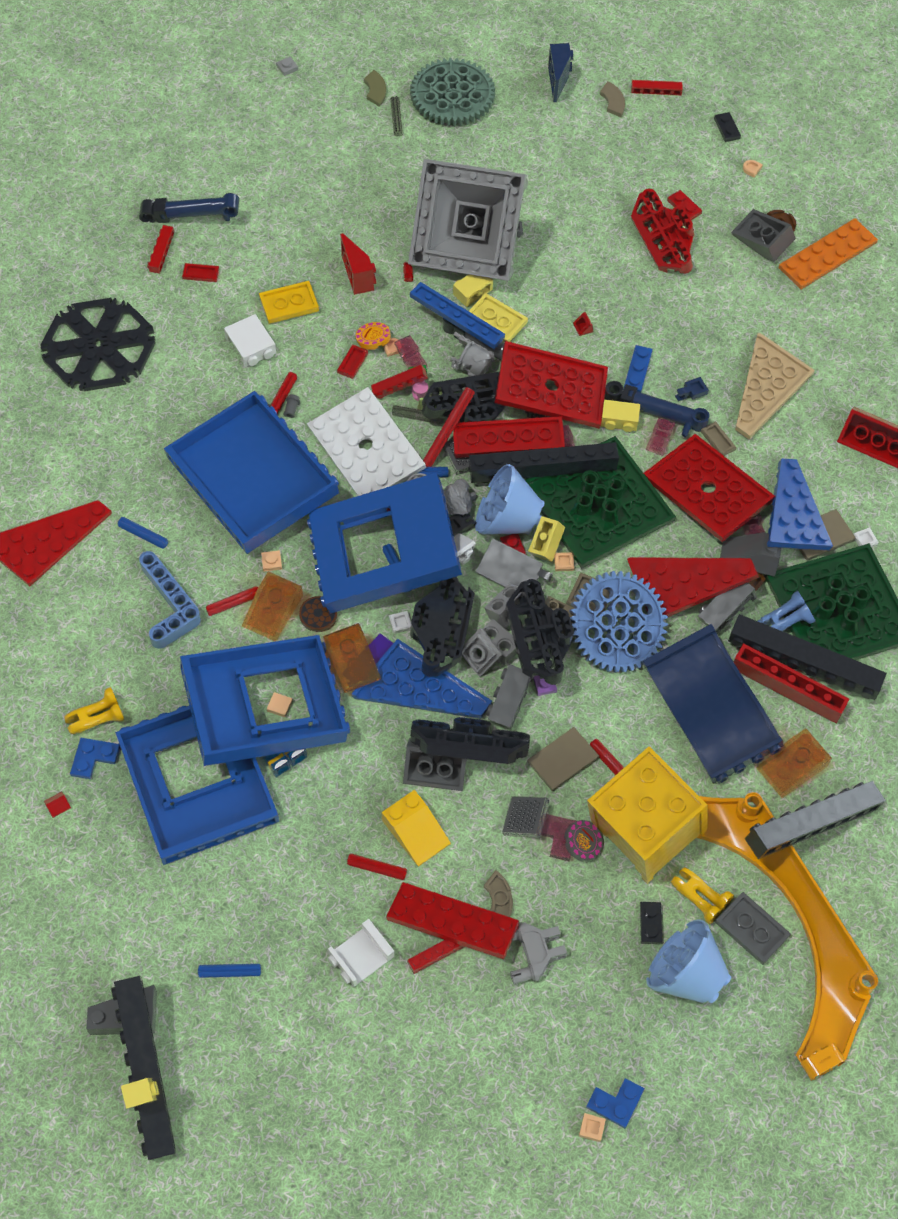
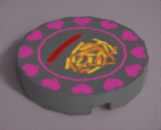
[564,820,603,861]

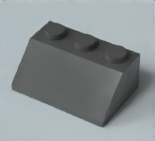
[403,738,467,791]

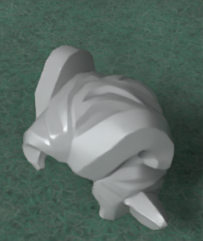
[443,479,476,515]

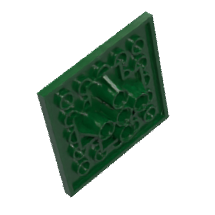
[525,436,676,569]
[765,543,898,660]

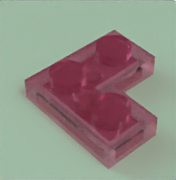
[534,813,576,861]

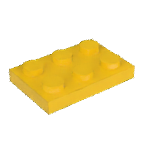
[259,281,319,324]

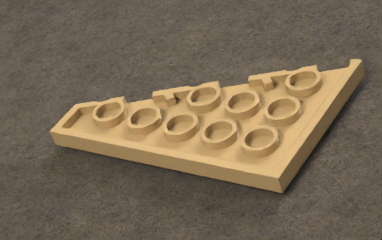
[735,332,815,440]

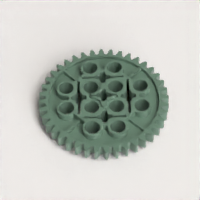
[410,58,495,126]

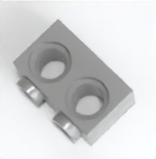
[484,583,522,628]
[482,619,517,665]

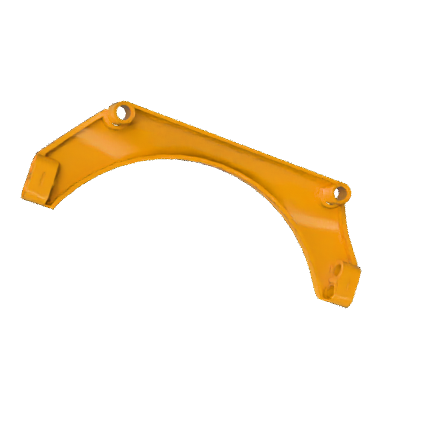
[696,792,878,1081]

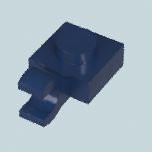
[675,377,709,402]

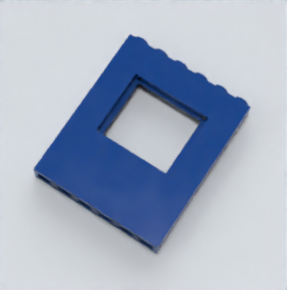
[307,472,462,614]
[180,635,350,766]
[115,706,280,865]

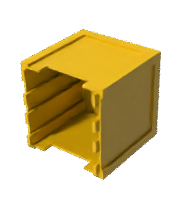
[587,746,708,884]

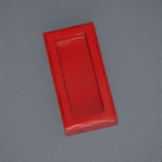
[182,263,219,282]
[337,344,368,379]

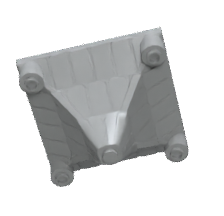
[408,159,528,281]

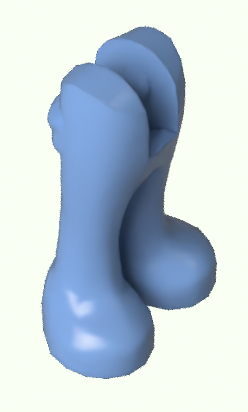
[758,591,815,631]

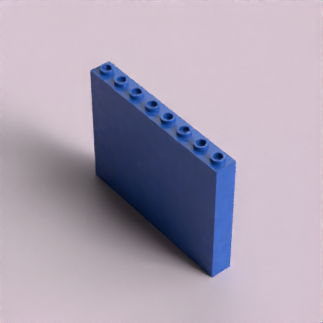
[164,391,339,554]

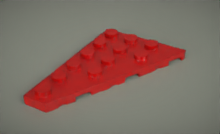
[0,500,112,587]
[627,557,759,617]

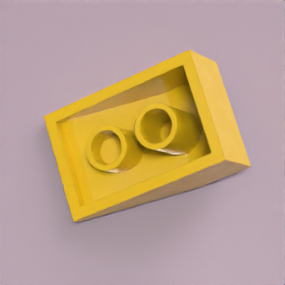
[382,790,451,867]

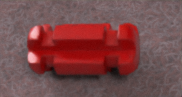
[403,262,413,282]

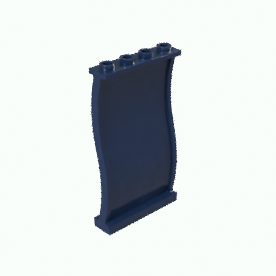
[643,624,784,784]

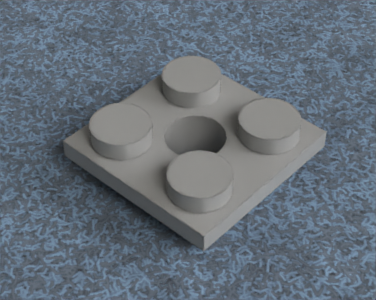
[462,628,503,677]

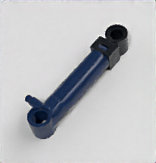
[139,193,240,223]
[604,381,710,437]

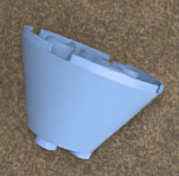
[475,464,544,535]
[646,919,731,1003]

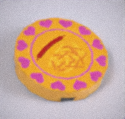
[355,322,391,350]

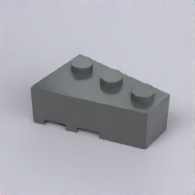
[698,582,757,634]
[486,664,533,729]
[86,985,157,1035]

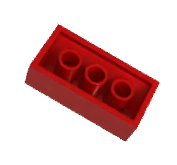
[837,406,898,468]

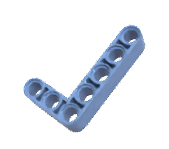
[139,551,201,649]

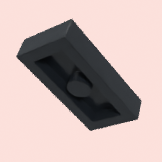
[714,112,741,142]
[640,902,662,944]

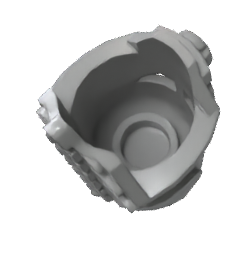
[450,332,495,377]

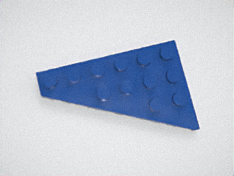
[767,458,833,550]
[352,639,492,719]

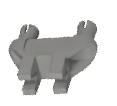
[510,922,567,985]

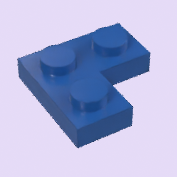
[70,738,120,779]
[586,1078,645,1129]

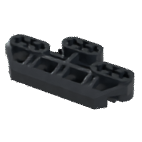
[422,372,506,423]
[410,577,475,677]
[505,579,574,685]
[410,717,530,764]

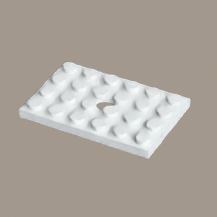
[307,387,426,496]

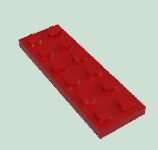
[453,416,565,458]
[386,882,519,959]

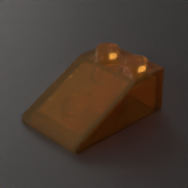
[242,571,303,641]
[323,623,381,693]
[757,728,832,798]

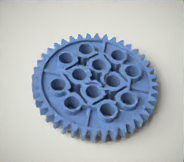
[569,571,668,673]

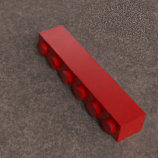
[734,643,850,724]

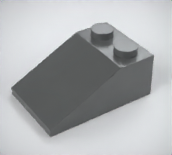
[731,209,796,262]
[720,532,781,576]

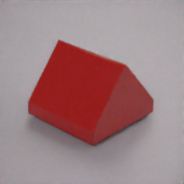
[573,312,593,336]
[44,791,71,818]

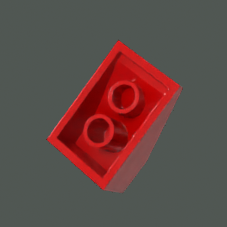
[340,233,376,295]

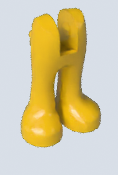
[64,687,125,734]
[671,867,734,925]

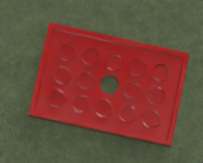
[495,341,608,429]
[644,434,775,542]

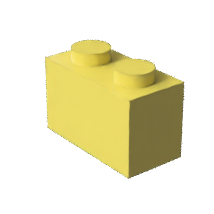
[453,274,493,307]
[601,400,640,432]
[528,516,565,562]
[121,1078,159,1109]

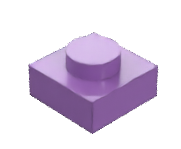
[533,676,557,696]

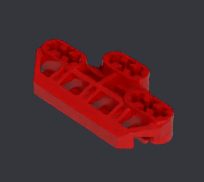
[631,188,694,274]

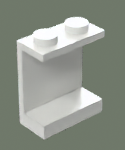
[224,314,276,367]
[327,919,394,987]

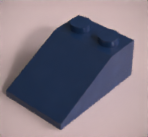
[548,43,573,102]

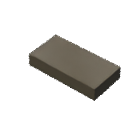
[701,421,736,456]

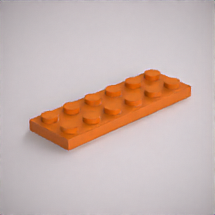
[778,218,878,290]

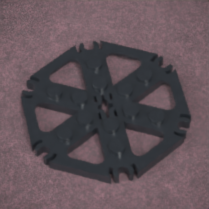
[40,297,156,392]

